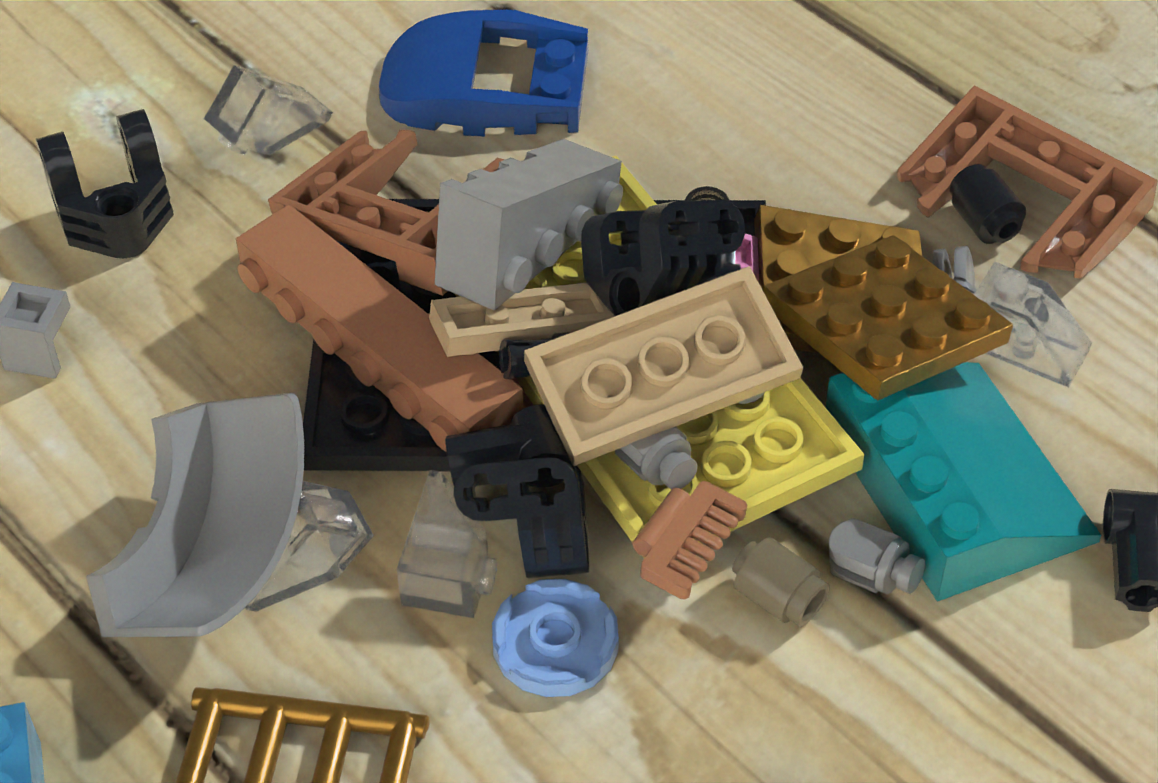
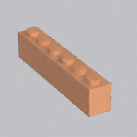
[236,204,524,452]

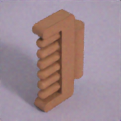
[632,481,747,599]

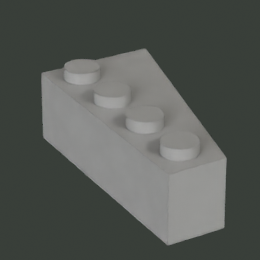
[434,139,623,311]

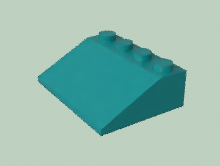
[825,362,1102,602]

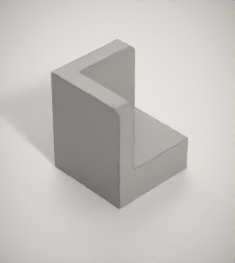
[0,282,70,378]

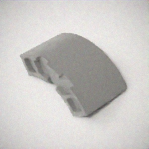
[86,393,304,637]

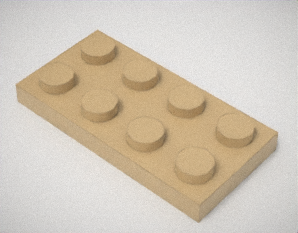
[524,266,803,466]

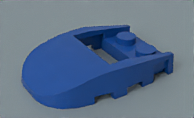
[379,10,588,137]

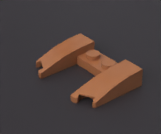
[897,85,1158,279]
[268,130,504,296]

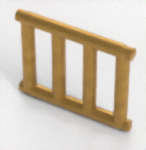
[176,687,430,783]

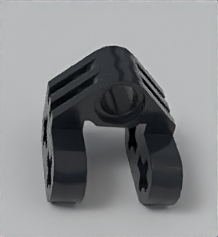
[35,109,174,259]
[581,200,745,316]
[453,457,589,578]

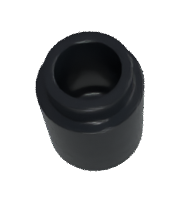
[949,164,1026,244]

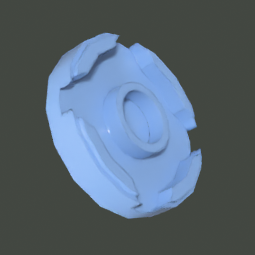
[492,578,619,697]

